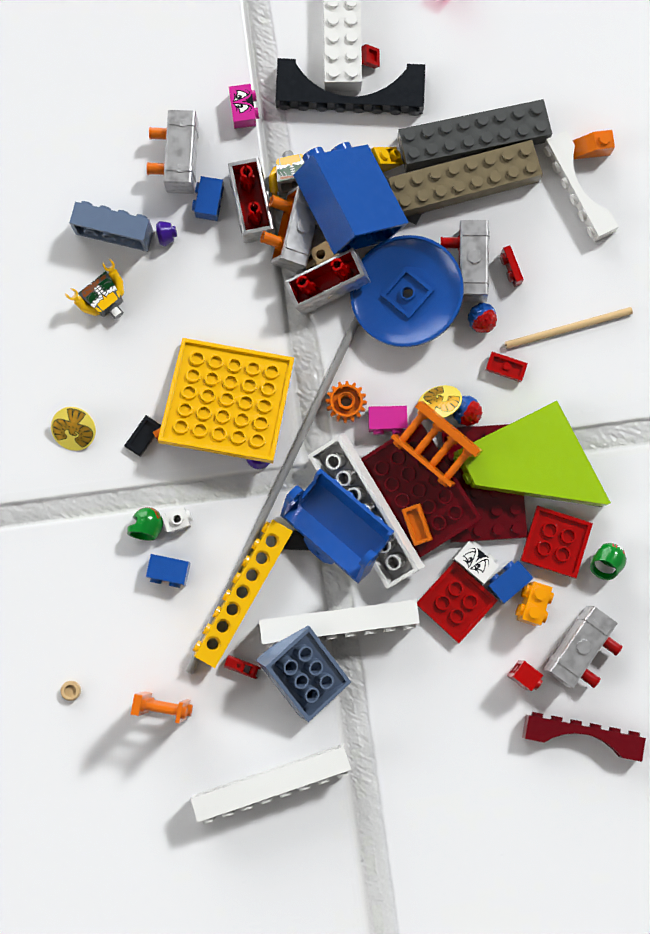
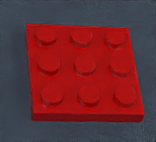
[520,506,593,579]
[417,561,498,644]

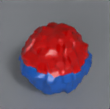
[467,303,497,333]
[452,396,483,426]

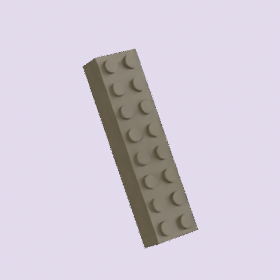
[388,140,543,217]

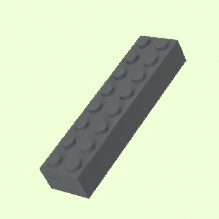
[397,99,552,172]

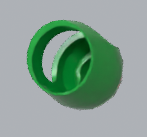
[127,507,164,541]
[590,543,627,580]

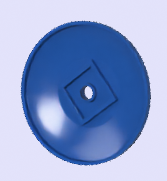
[350,235,464,347]

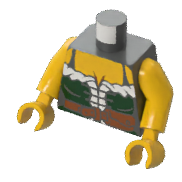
[65,259,124,320]

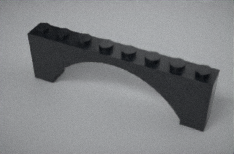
[275,58,425,116]

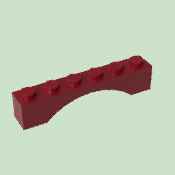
[522,712,646,762]

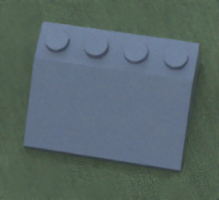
[256,626,351,722]

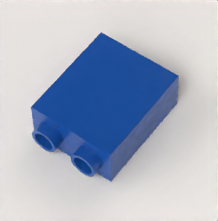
[293,142,409,255]

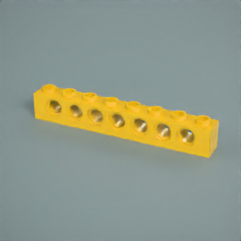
[192,520,293,668]

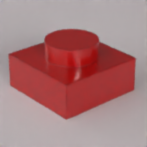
[361,44,380,69]

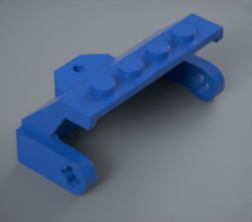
[280,468,394,583]

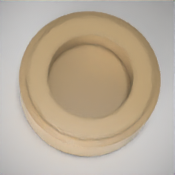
[61,681,81,701]

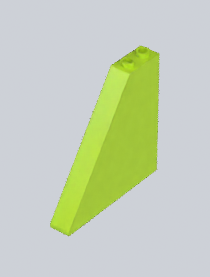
[453,401,611,507]

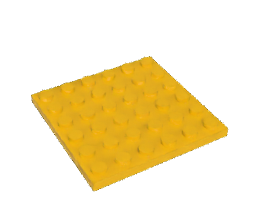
[158,338,294,464]

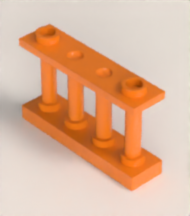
[391,401,483,487]
[130,692,193,723]

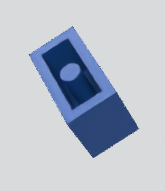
[192,176,224,221]
[146,554,191,588]
[487,561,533,604]

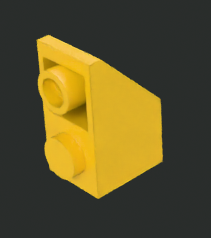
[371,147,404,172]

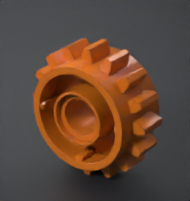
[325,381,367,423]

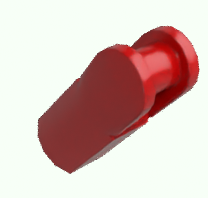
[224,655,261,679]

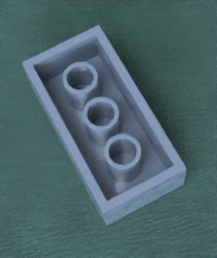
[69,201,153,252]

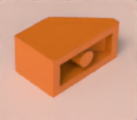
[572,130,615,159]

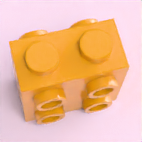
[515,581,554,626]

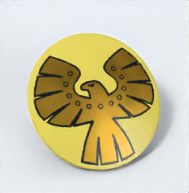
[418,385,462,419]
[51,407,96,451]

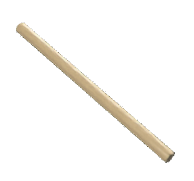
[505,307,633,349]

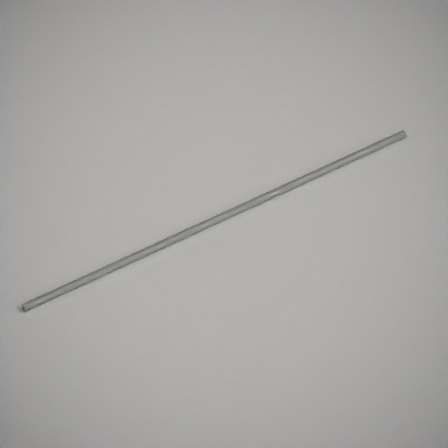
[186,317,359,675]

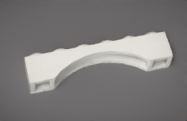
[543,130,619,242]

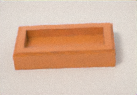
[402,503,433,546]

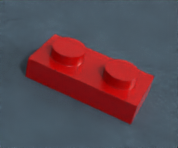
[500,245,524,287]
[485,351,528,382]

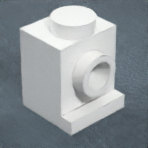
[161,507,193,534]

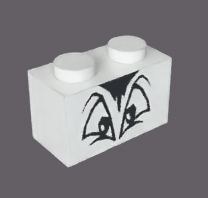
[453,541,499,585]

